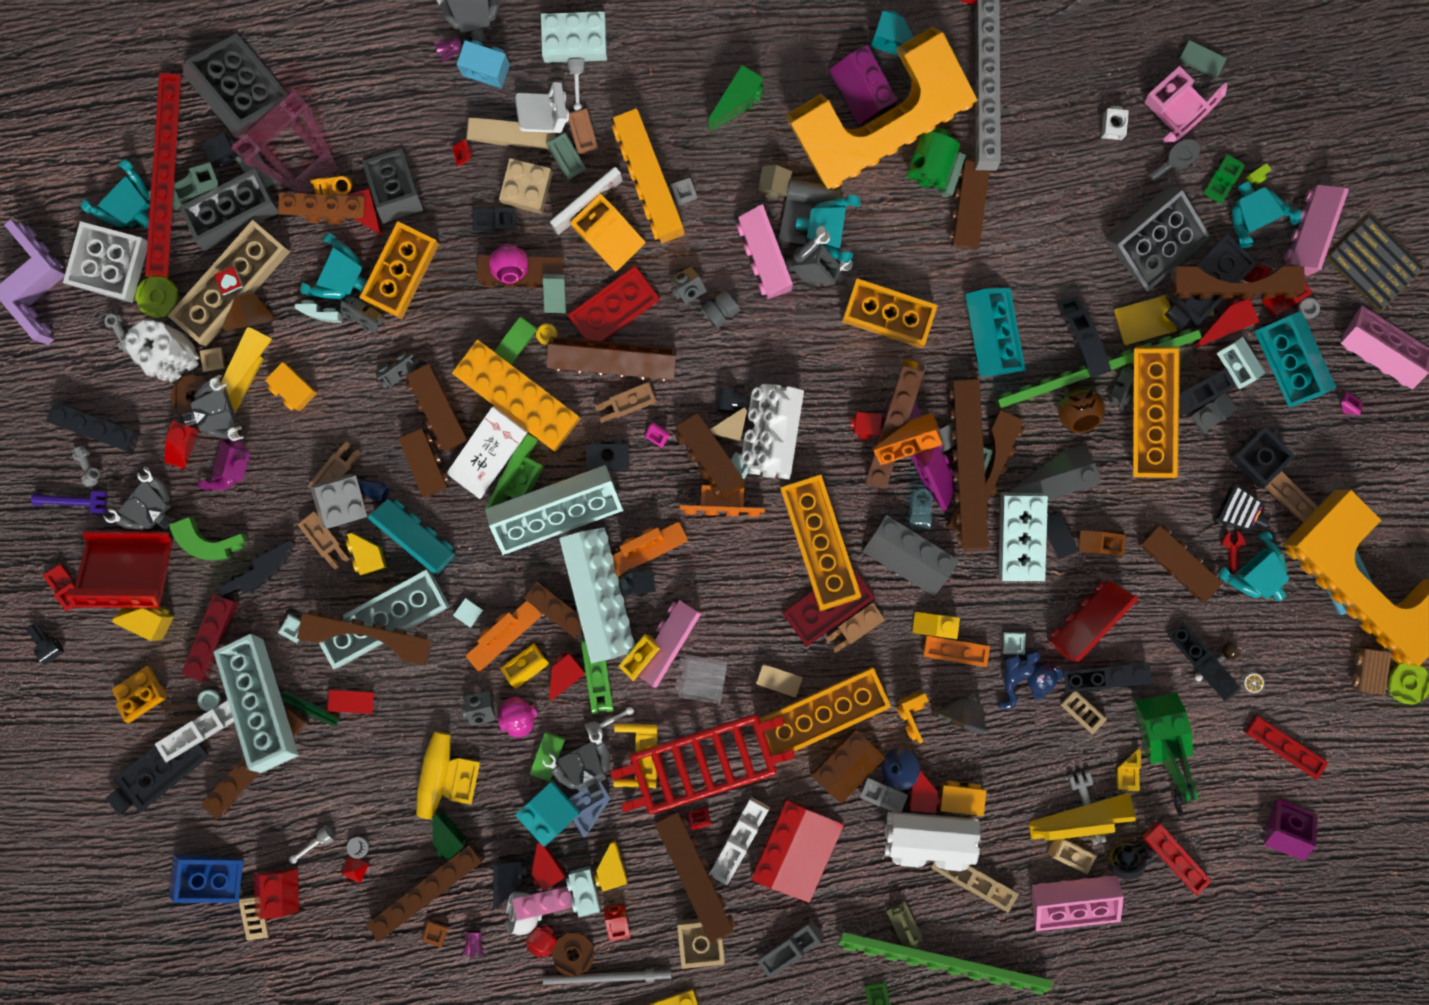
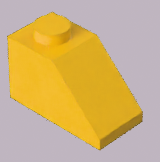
[912,612,960,639]
[594,839,628,891]

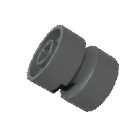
[700,289,740,329]

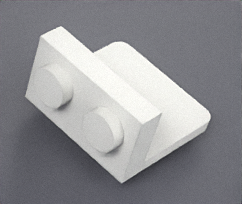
[515,82,569,133]

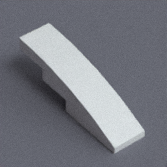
[155,700,234,762]
[709,797,770,885]

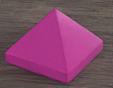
[1341,391,1363,415]
[645,422,670,448]

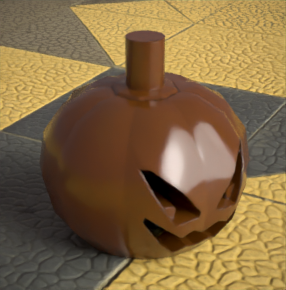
[1058,385,1105,433]

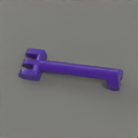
[31,491,107,513]

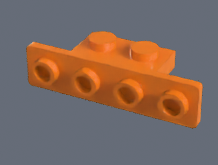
[679,485,765,517]
[612,522,688,577]
[466,601,542,671]

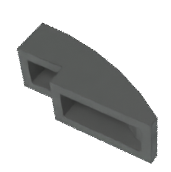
[757,919,824,978]

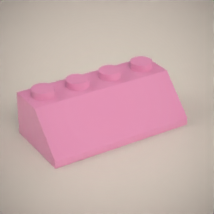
[1284,185,1349,276]
[736,204,793,300]
[1341,306,1429,390]
[638,600,701,688]
[1031,876,1123,931]

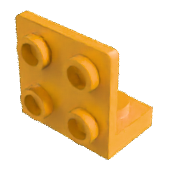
[896,690,929,744]

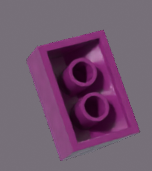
[829,45,898,126]
[910,445,956,511]

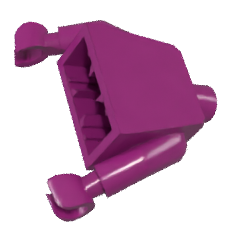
[197,439,250,491]

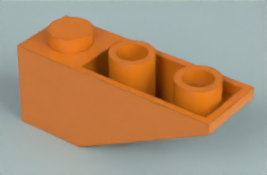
[873,413,942,465]

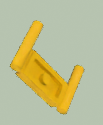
[614,723,658,788]

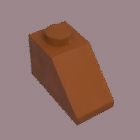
[1078,530,1126,556]

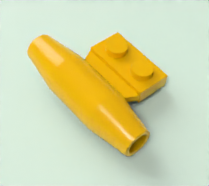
[416,731,480,819]

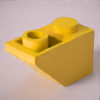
[346,533,388,575]

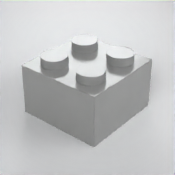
[310,473,367,529]

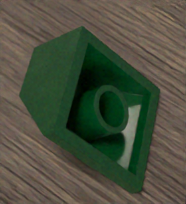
[432,809,469,861]

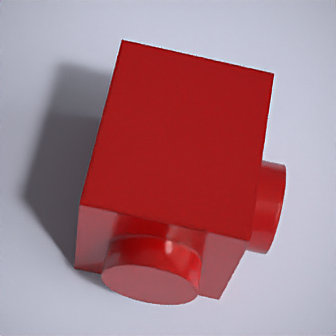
[850,412,882,440]

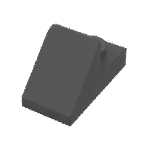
[1190,393,1237,434]

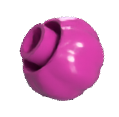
[489,244,528,284]
[497,697,538,737]

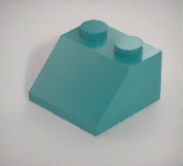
[870,10,914,56]
[515,781,581,847]

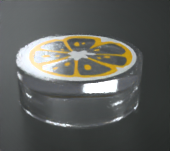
[1242,672,1265,694]

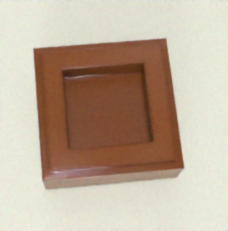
[421,919,449,948]

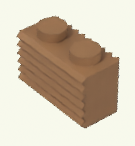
[1352,648,1391,695]

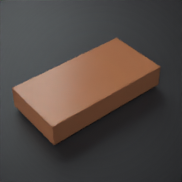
[569,108,599,155]

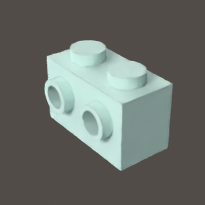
[1217,337,1265,389]
[566,866,601,917]

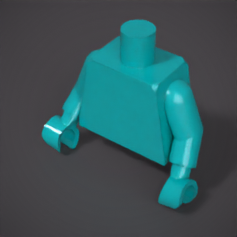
[81,159,150,229]
[1232,181,1302,248]
[795,194,860,263]
[300,233,368,299]
[1218,531,1289,601]

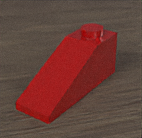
[1194,298,1259,348]

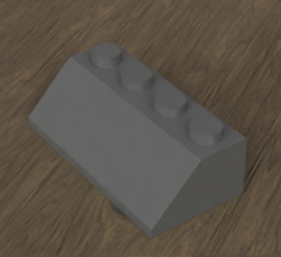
[179,168,278,251]
[862,515,959,596]

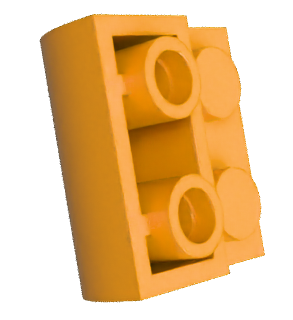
[112,666,167,723]

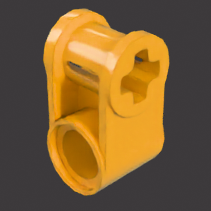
[310,175,353,196]

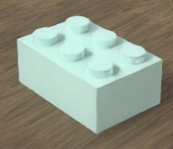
[541,12,607,63]

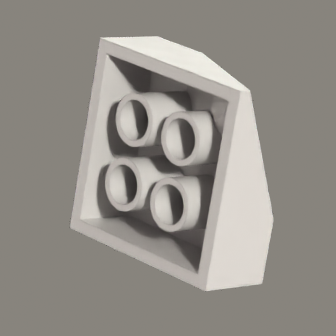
[63,221,148,303]

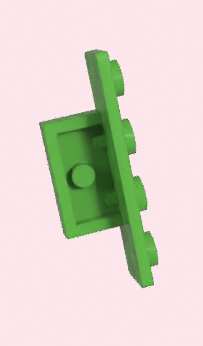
[486,434,544,509]

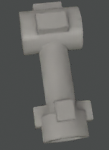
[104,313,127,352]
[72,446,101,486]

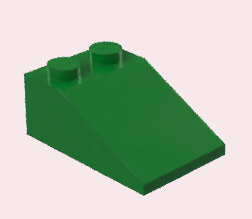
[708,65,765,131]

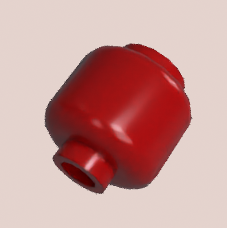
[525,925,557,959]

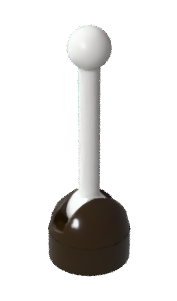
[1194,641,1241,681]

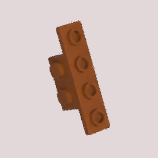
[278,193,365,224]

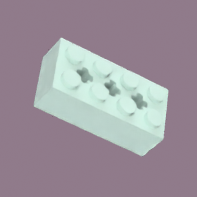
[998,493,1048,581]

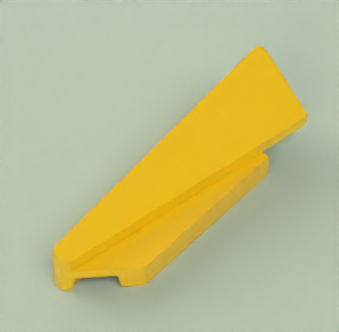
[221,327,272,413]
[1029,793,1136,840]

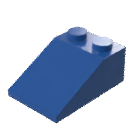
[169,854,243,903]

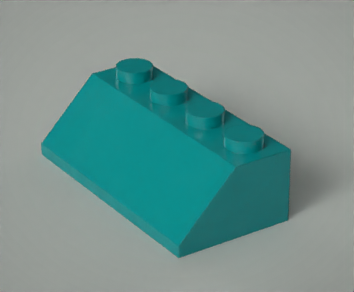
[965,288,1026,377]
[1255,311,1336,408]
[368,499,456,573]

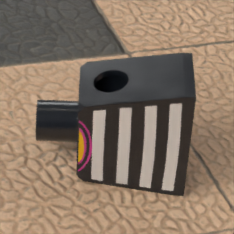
[1213,484,1270,531]

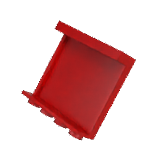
[67,530,173,608]

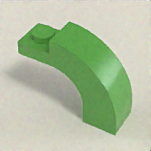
[169,517,249,560]

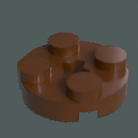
[171,375,209,415]
[552,931,595,976]

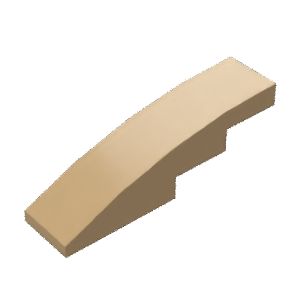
[466,118,556,150]
[931,862,1019,913]

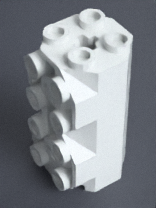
[126,320,199,382]
[741,384,804,480]
[884,812,981,871]

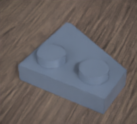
[568,782,611,837]

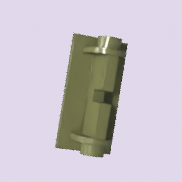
[886,902,923,949]

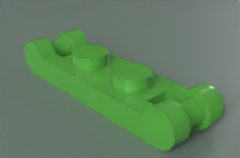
[581,638,614,714]

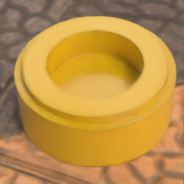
[536,323,558,345]

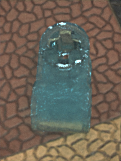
[908,489,933,530]

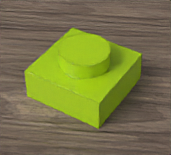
[1244,163,1271,185]

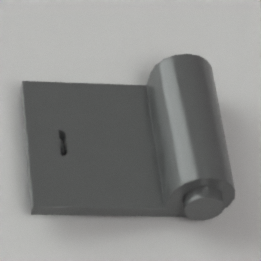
[778,178,844,246]

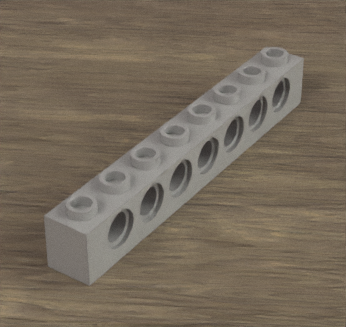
[975,0,1001,171]

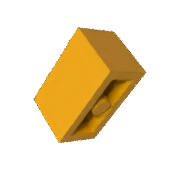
[265,362,317,411]
[938,780,986,816]

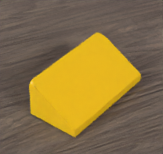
[618,634,660,681]
[500,643,549,689]

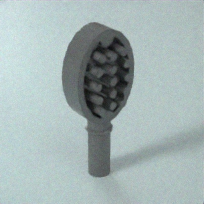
[1148,139,1200,181]

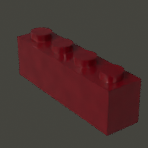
[181,594,240,682]

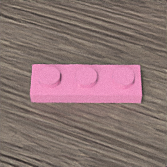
[512,887,572,921]

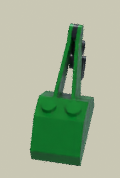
[1133,692,1198,817]

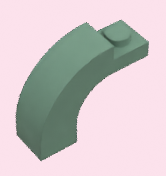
[148,162,218,209]

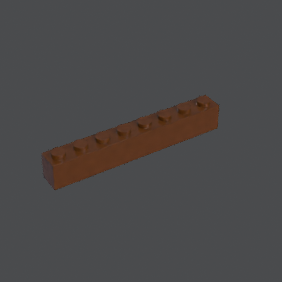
[950,379,989,552]

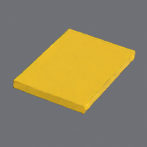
[1113,295,1177,346]

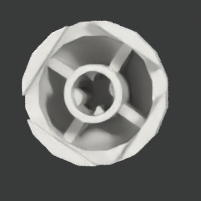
[506,892,542,935]

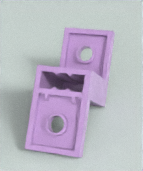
[0,219,65,345]

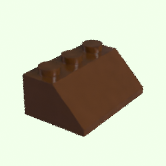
[811,728,885,804]

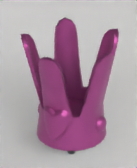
[433,36,464,63]
[462,925,484,959]

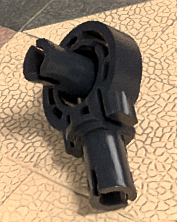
[1109,841,1157,880]

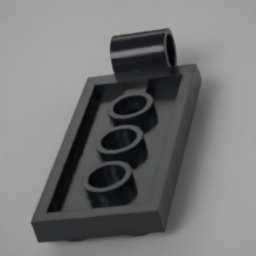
[1164,233,1258,330]
[105,723,210,815]

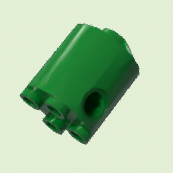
[905,128,960,190]

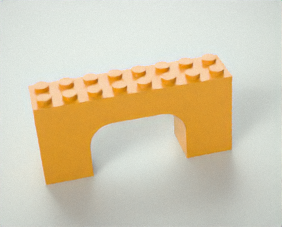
[784,26,977,189]
[1282,490,1429,667]

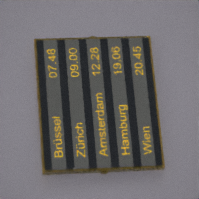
[1326,214,1425,312]

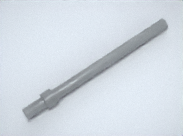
[543,968,671,985]

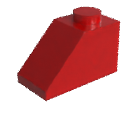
[344,189,383,235]
[164,421,199,469]
[549,653,586,701]
[908,771,941,813]
[531,842,566,892]

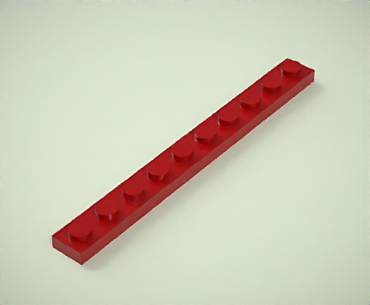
[145,73,182,278]

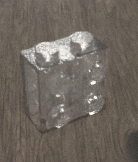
[675,654,727,704]

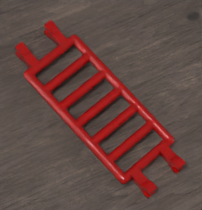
[610,714,796,814]

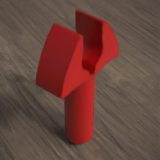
[1221,531,1246,572]

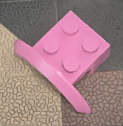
[1144,66,1227,142]

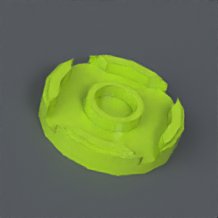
[135,277,179,318]
[1387,663,1429,705]

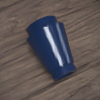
[358,479,389,503]

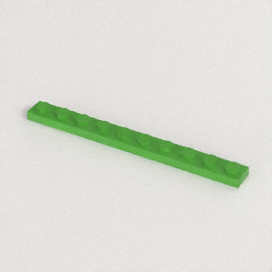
[995,329,1202,409]
[838,932,1052,994]

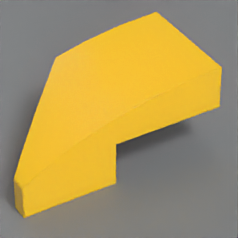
[1116,749,1141,791]

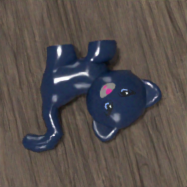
[998,650,1064,710]

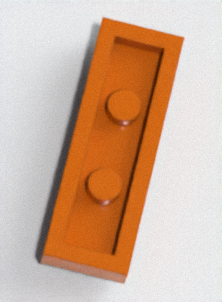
[923,635,990,667]

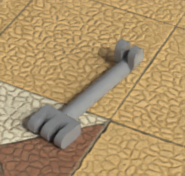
[1068,770,1106,845]

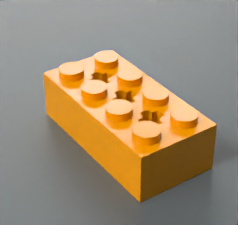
[359,221,439,319]
[842,279,938,349]

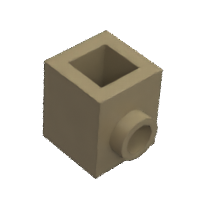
[758,165,792,199]

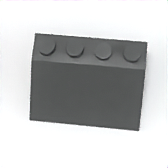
[183,33,290,138]
[1105,185,1211,292]

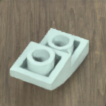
[295,300,342,323]

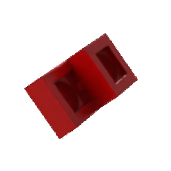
[1261,283,1312,318]
[42,562,75,612]
[327,689,374,714]

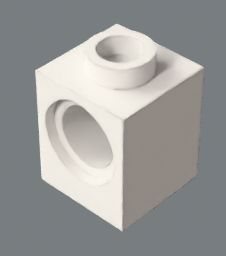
[1101,106,1129,140]

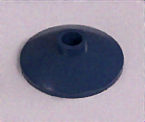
[882,747,920,791]

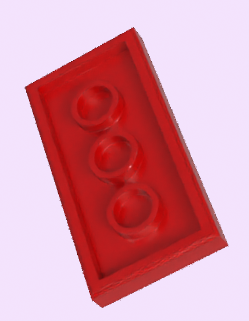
[567,266,660,341]

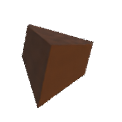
[223,291,276,331]

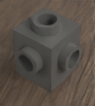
[670,266,707,305]
[462,691,496,726]

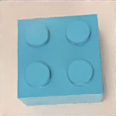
[457,40,510,89]

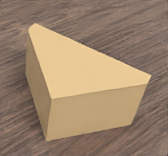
[710,407,747,442]

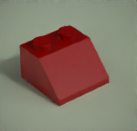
[254,868,299,919]

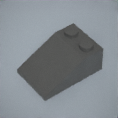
[362,148,423,223]

